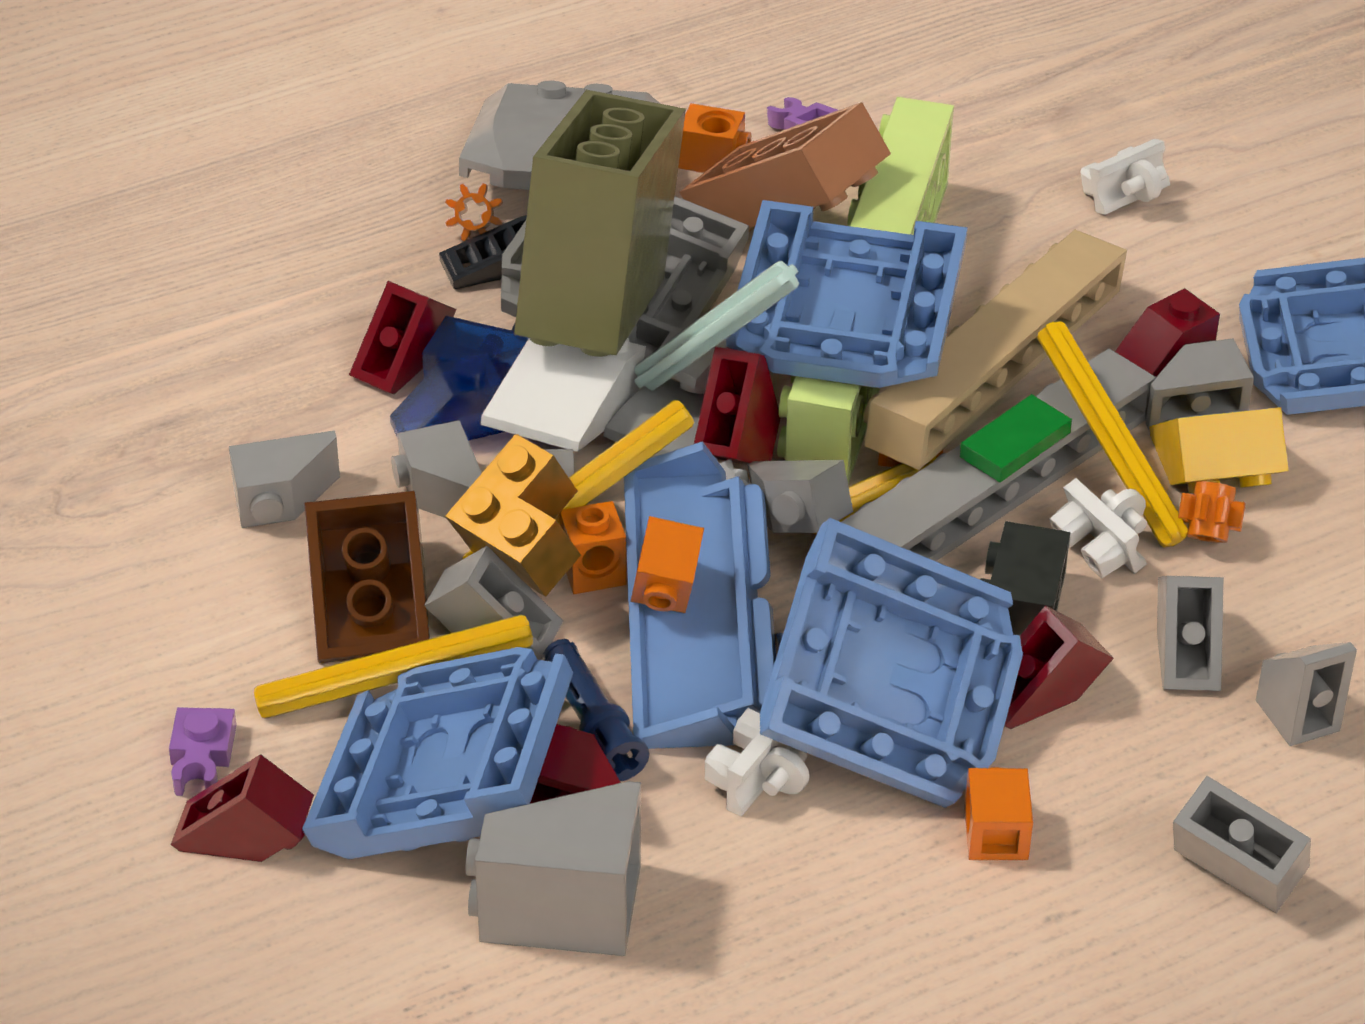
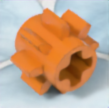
[445,183,504,241]
[1178,481,1246,543]

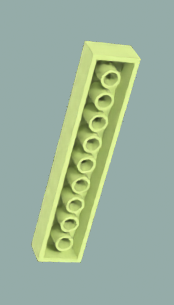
[777,97,954,484]

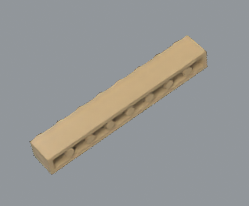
[863,229,1127,470]

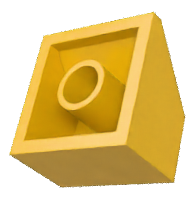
[1149,407,1289,493]

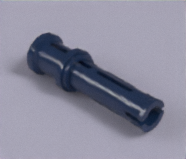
[542,639,650,781]

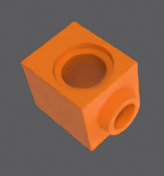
[678,103,752,173]
[560,501,627,595]
[631,516,704,613]
[964,767,1033,860]

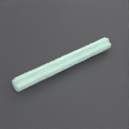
[634,261,799,391]

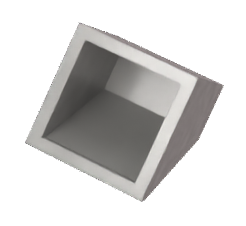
[466,781,641,956]

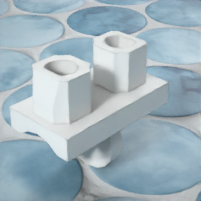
[1080,139,1170,215]
[1049,478,1147,579]
[705,708,810,817]

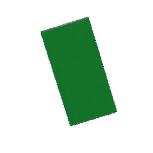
[960,394,1072,482]

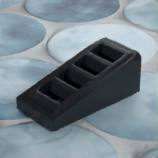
[439,215,527,289]

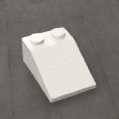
[481,338,646,452]

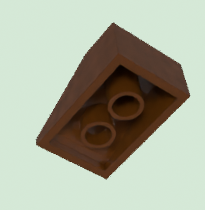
[304,491,430,663]

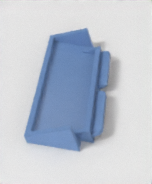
[624,441,776,749]

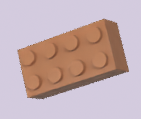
[679,102,891,232]

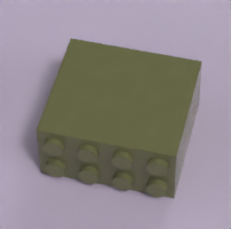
[514,89,686,357]

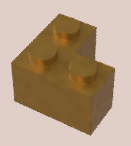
[445,434,581,597]

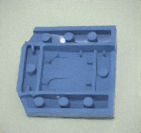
[726,200,968,388]
[1239,258,1365,415]
[760,518,1023,808]
[302,647,573,859]

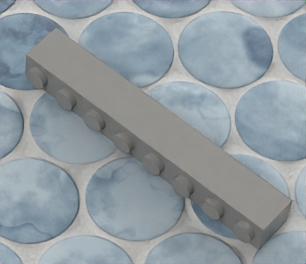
[842,348,1156,561]

